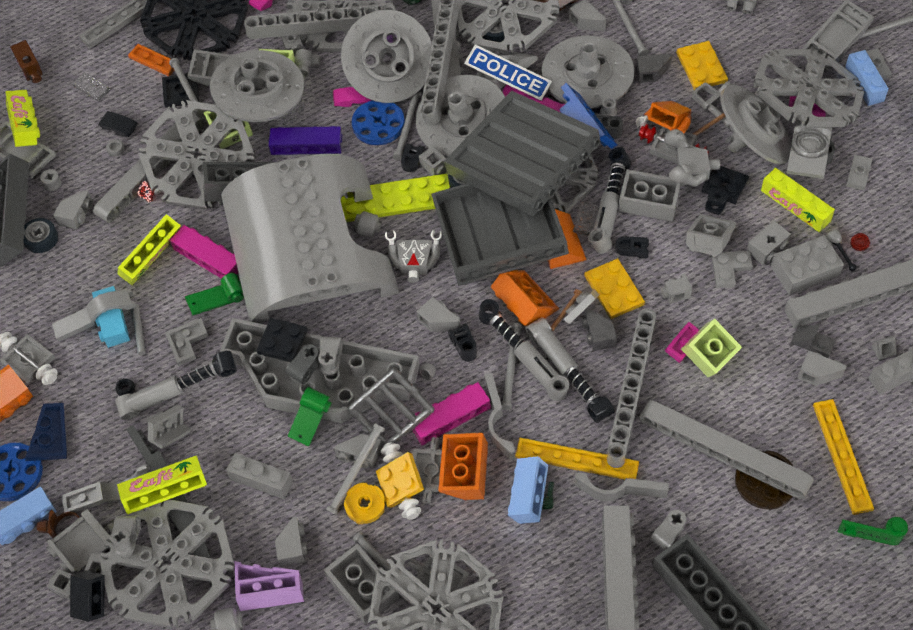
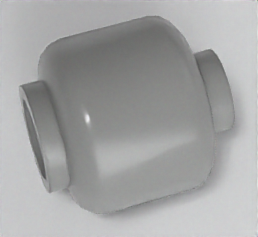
[353,211,382,238]
[210,607,244,630]

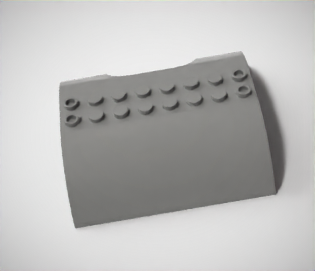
[221,154,399,324]

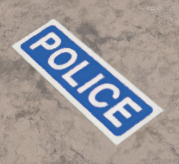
[464,45,552,101]

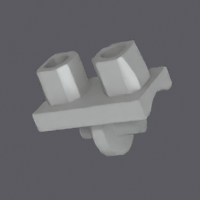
[726,0,757,14]

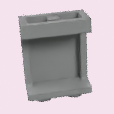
[46,509,112,574]

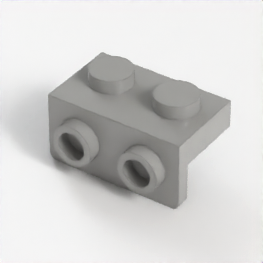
[148,404,191,449]

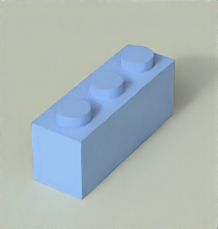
[845,50,889,106]
[508,456,548,524]
[0,486,57,546]

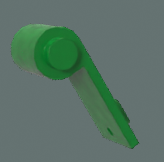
[185,273,244,316]
[288,386,332,447]
[837,517,908,545]

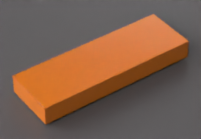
[128,44,175,76]

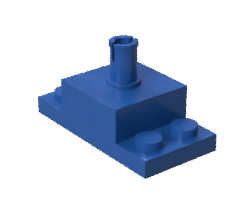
[559,83,618,149]

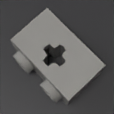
[746,221,791,265]

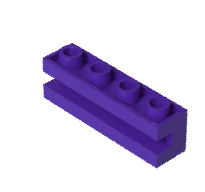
[269,126,342,155]

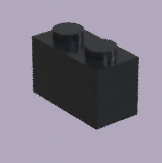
[70,570,105,622]

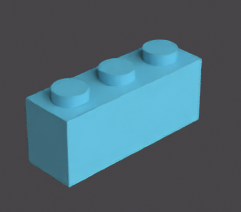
[92,286,130,348]

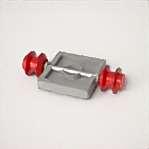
[638,124,709,164]

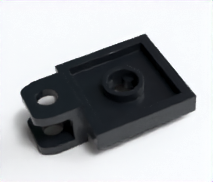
[701,166,749,215]

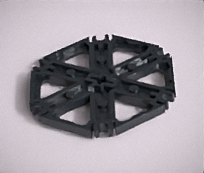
[140,0,248,60]

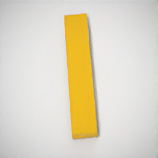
[813,399,874,515]
[515,438,639,480]

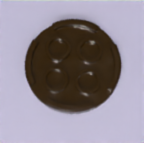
[735,450,794,509]

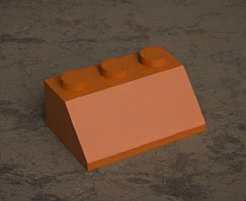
[547,209,586,269]
[491,270,559,326]
[0,364,33,422]
[438,433,488,500]

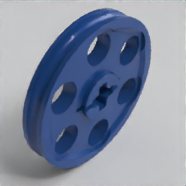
[352,101,405,145]
[0,443,43,501]

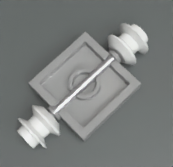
[0,332,58,385]

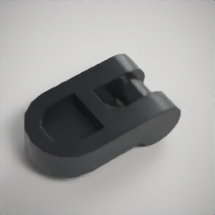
[401,143,425,172]
[615,236,649,259]

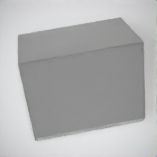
[872,336,897,360]

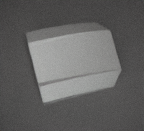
[686,214,736,257]

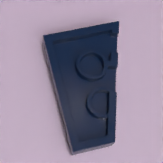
[25,403,67,461]

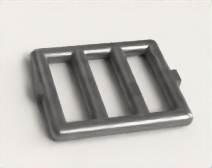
[348,368,435,446]

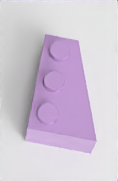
[234,561,304,611]

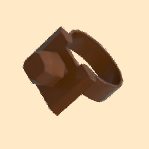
[37,510,80,539]

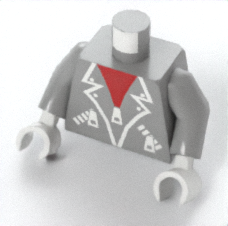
[385,230,443,283]

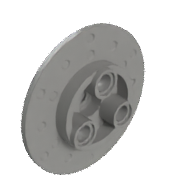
[341,10,432,103]
[542,36,634,108]
[210,50,304,122]
[416,75,505,158]
[720,85,792,164]

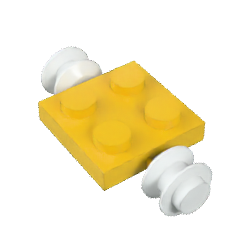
[376,442,424,520]

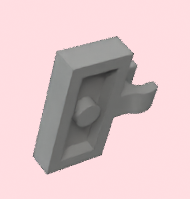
[564,289,599,324]

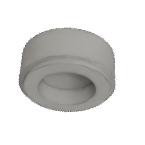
[106,139,125,157]

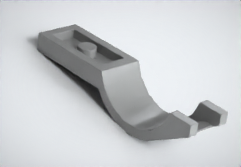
[52,289,137,341]
[484,373,516,460]
[62,465,149,513]
[574,472,669,502]

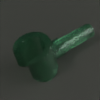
[542,482,554,509]

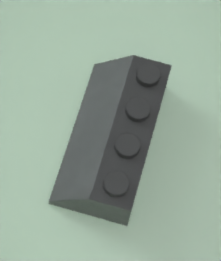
[203,162,274,202]

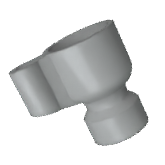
[295,49,320,77]
[599,97,617,116]

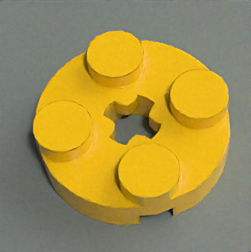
[344,483,385,525]

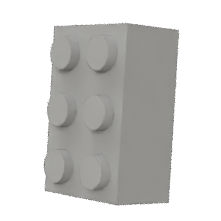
[618,169,681,222]
[771,235,844,295]
[324,543,399,625]

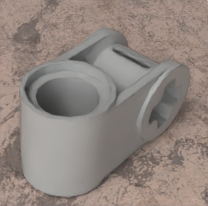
[318,337,343,375]
[650,510,686,550]
[110,516,141,557]

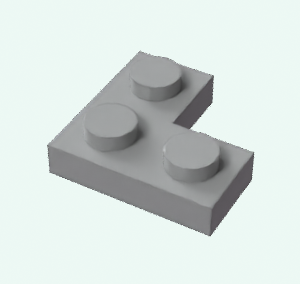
[712,251,752,288]
[165,318,209,366]

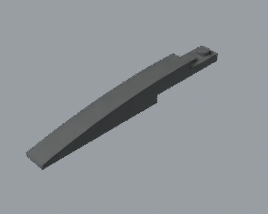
[126,425,224,597]

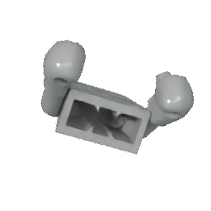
[664,129,720,187]

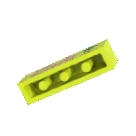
[5,90,40,147]
[761,168,835,233]
[117,214,181,285]
[117,455,207,515]

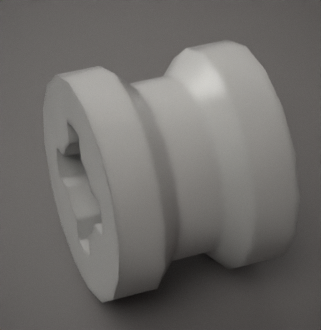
[40,169,62,191]

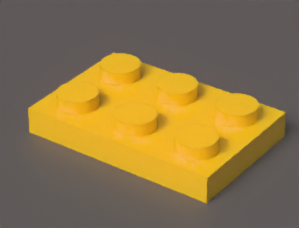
[676,41,728,90]
[584,258,645,319]

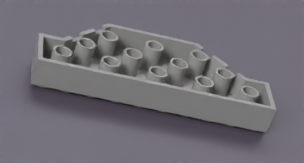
[220,318,420,423]

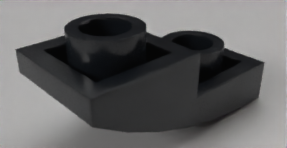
[98,111,138,137]

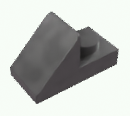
[791,325,836,358]

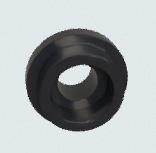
[115,378,135,396]

